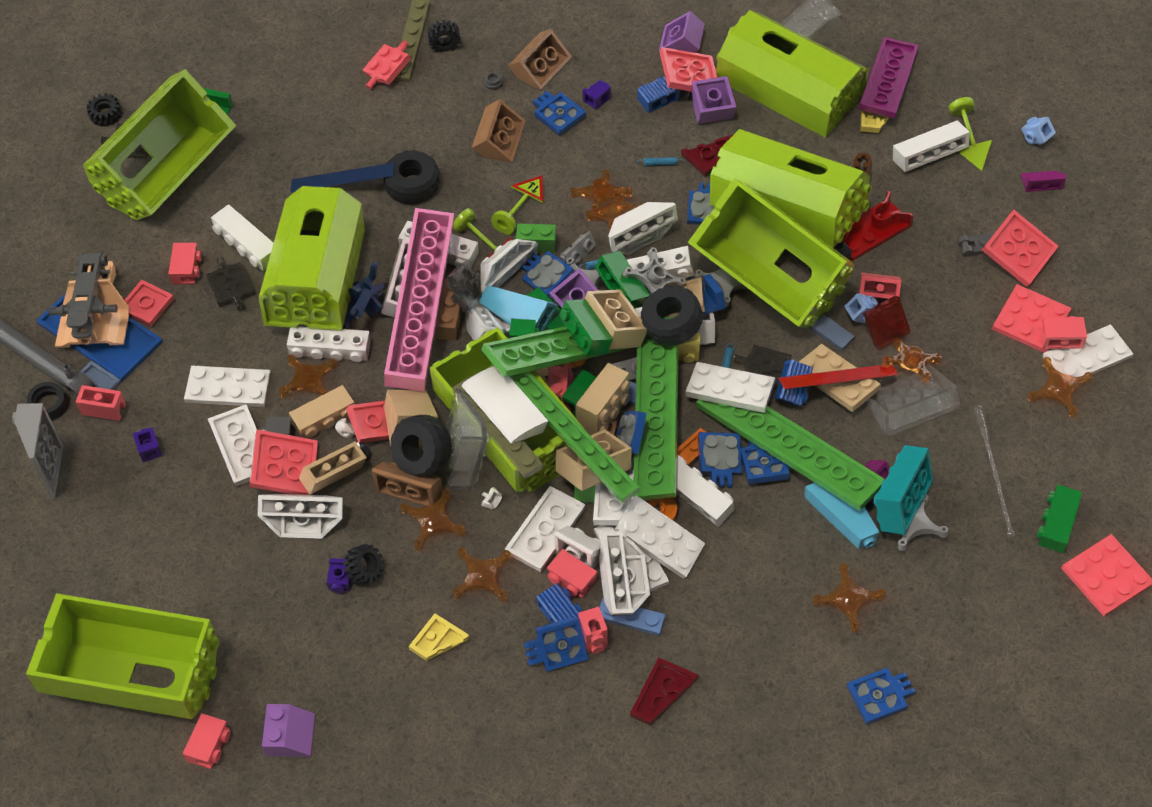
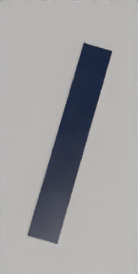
[290,163,394,192]

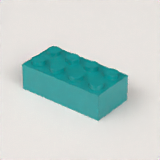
[874,445,933,535]

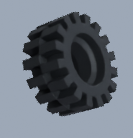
[427,20,461,52]
[86,93,122,127]
[343,544,384,585]

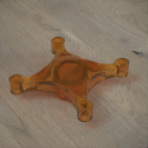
[570,169,632,215]
[585,190,646,231]
[881,338,942,383]
[279,354,337,398]
[1027,357,1093,417]
[400,489,465,551]
[452,547,511,602]
[812,563,886,632]

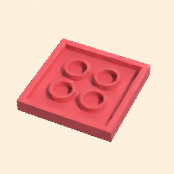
[660,47,718,92]
[981,210,1059,287]
[992,284,1071,353]
[249,430,318,495]
[1061,534,1152,617]

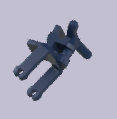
[343,261,385,329]

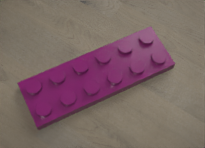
[859,37,919,118]

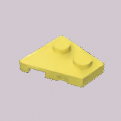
[860,110,889,133]
[678,334,700,363]
[409,614,469,661]

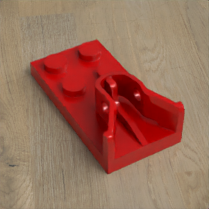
[841,190,914,262]

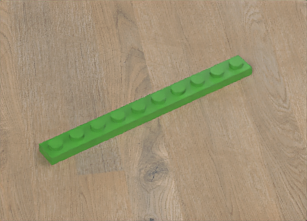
[490,361,640,503]

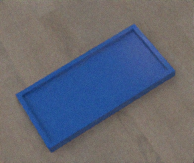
[36,293,163,382]

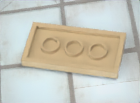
[799,344,881,412]

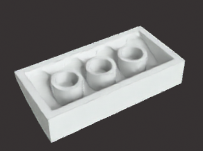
[462,366,548,444]

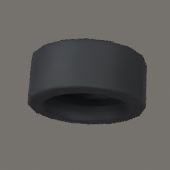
[26,382,68,421]

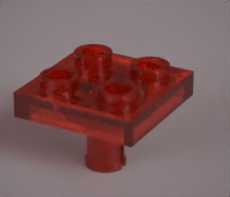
[863,296,911,349]

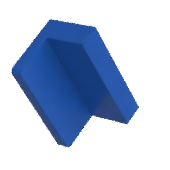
[702,274,726,314]

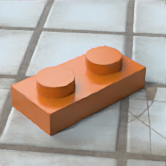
[677,428,706,467]

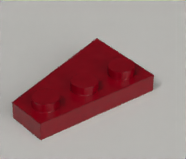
[681,134,734,177]
[630,657,699,725]

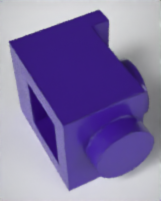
[583,80,611,110]
[133,427,163,463]
[327,558,352,593]

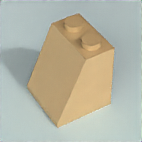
[384,390,438,451]

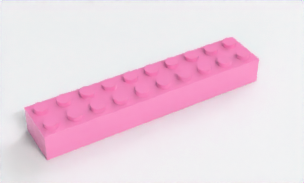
[384,208,454,392]

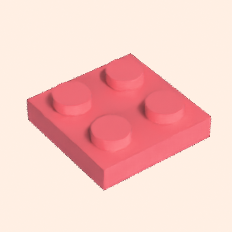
[125,280,174,327]
[346,401,389,444]

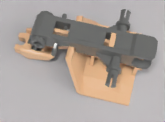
[48,252,129,348]

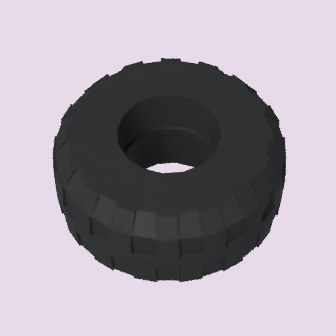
[383,150,440,204]
[641,285,703,346]
[390,414,452,477]

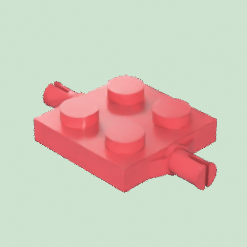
[363,40,411,90]

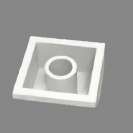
[554,525,601,569]

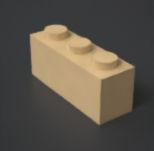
[289,385,355,438]
[299,441,367,495]

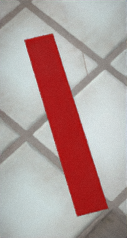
[778,364,899,389]

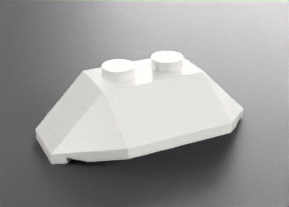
[608,202,678,256]
[480,239,538,297]
[464,302,510,341]
[258,494,343,539]
[599,531,650,615]

